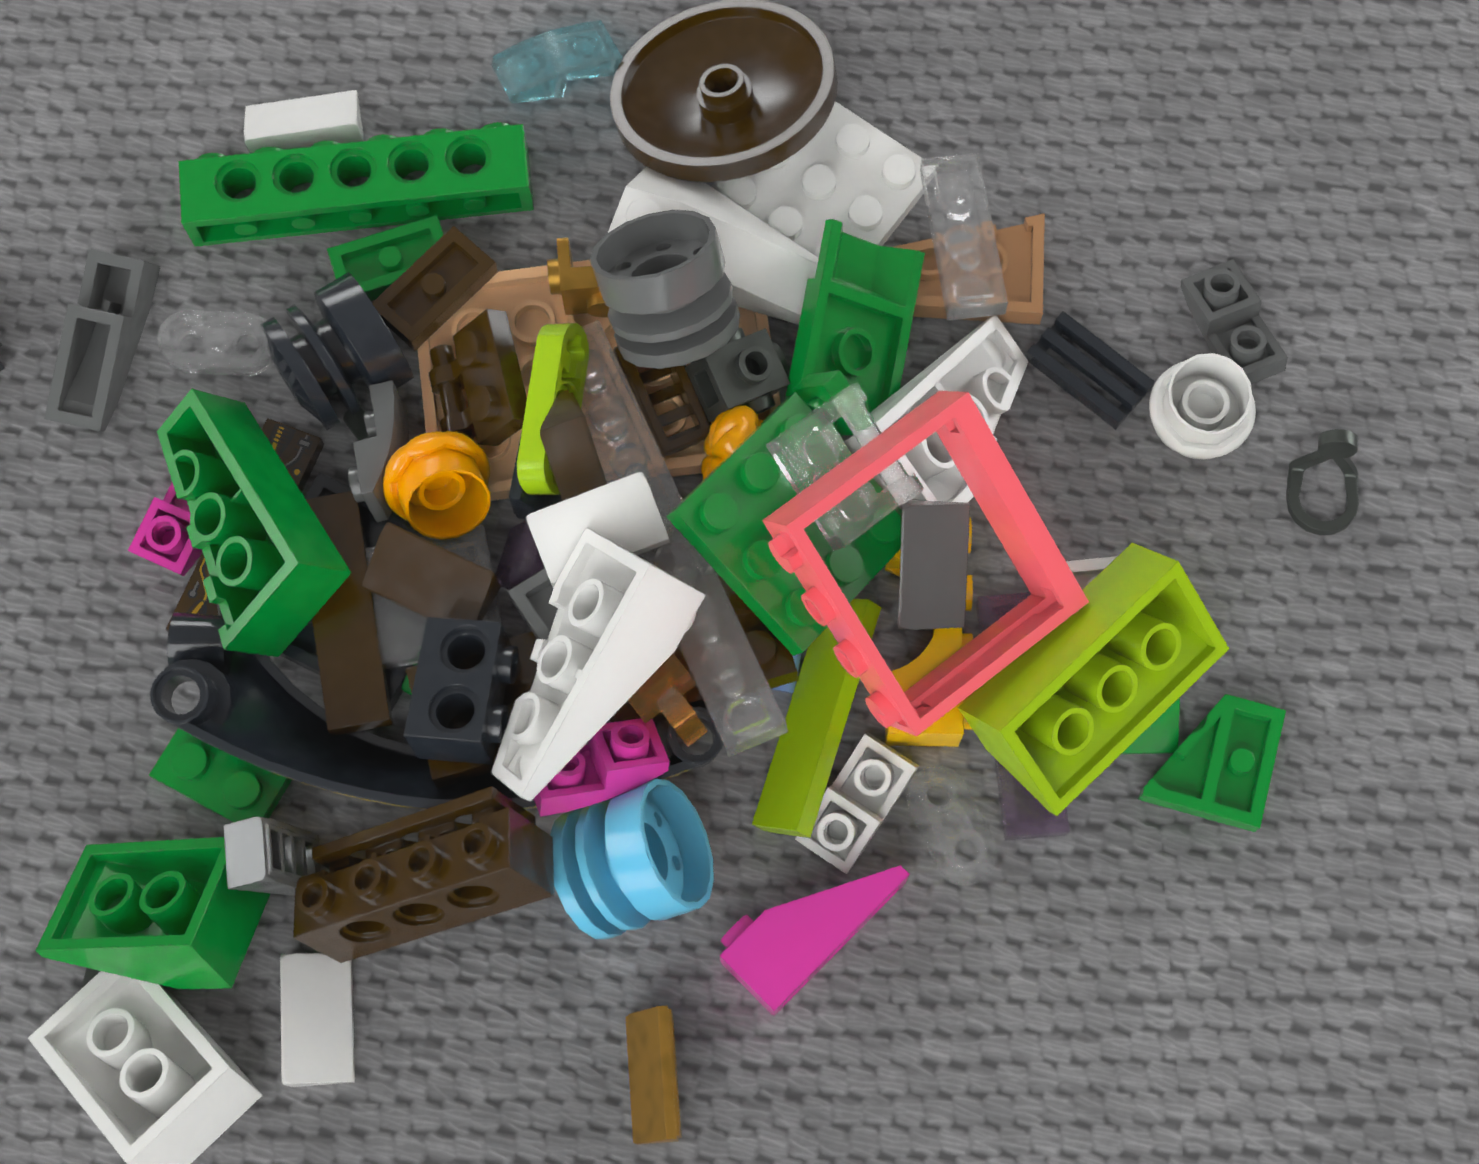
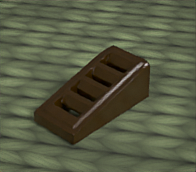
[610,346,711,459]

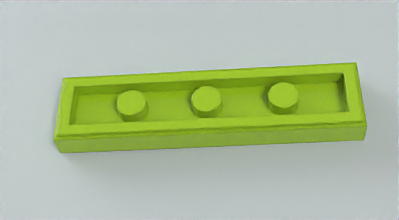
[752,599,881,838]

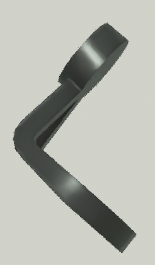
[1286,429,1359,536]

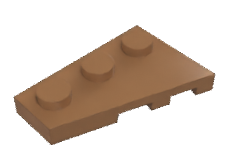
[895,213,1045,325]

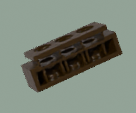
[293,787,554,963]

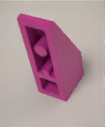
[720,865,910,1017]

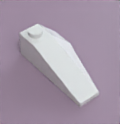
[608,167,818,325]
[839,314,1029,510]
[491,528,706,801]

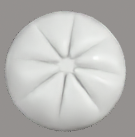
[1149,353,1256,460]

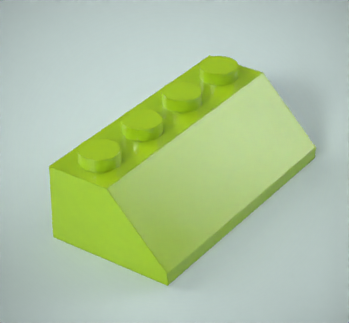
[958,543,1229,816]

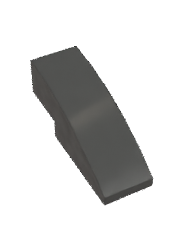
[44,249,161,432]

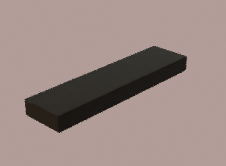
[306,491,393,736]

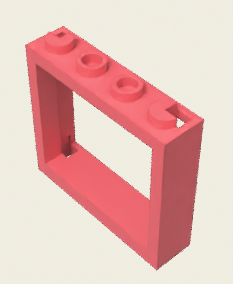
[762,390,1089,736]

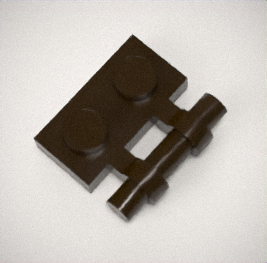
[429,309,527,446]

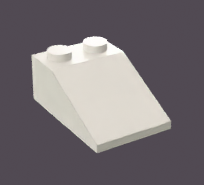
[28,971,262,1164]

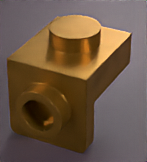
[547,237,609,318]

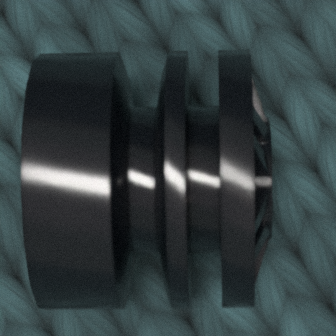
[260,272,414,430]

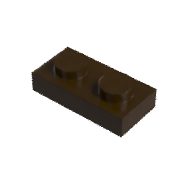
[372,226,498,351]

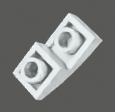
[795,733,919,874]

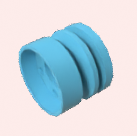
[550,779,714,939]

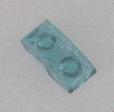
[491,20,623,104]

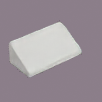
[244,90,364,153]
[526,472,670,588]
[280,953,355,1087]

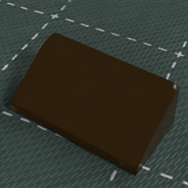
[540,390,607,501]
[362,522,501,621]

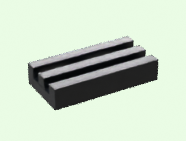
[1025,311,1155,430]

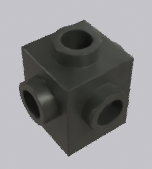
[685,328,790,422]

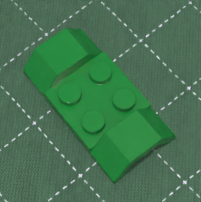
[785,219,925,440]

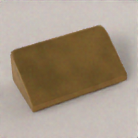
[625,1005,682,1145]

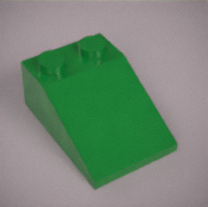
[35,837,271,989]

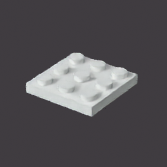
[711,101,938,258]

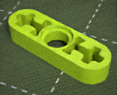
[517,323,589,495]

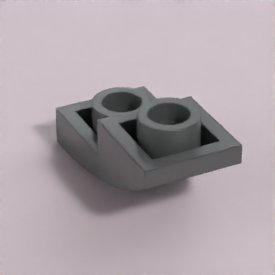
[1180,259,1288,384]
[348,380,409,522]

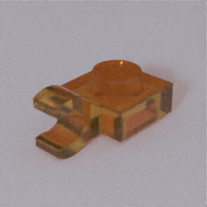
[628,654,709,747]

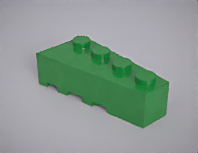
[157,388,352,657]

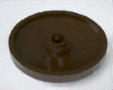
[610,0,838,182]

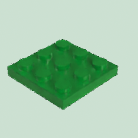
[666,392,902,656]

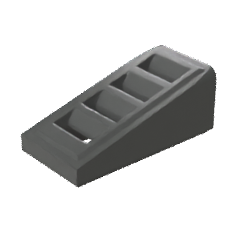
[224,816,321,896]

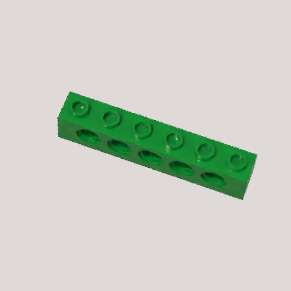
[178,122,534,247]

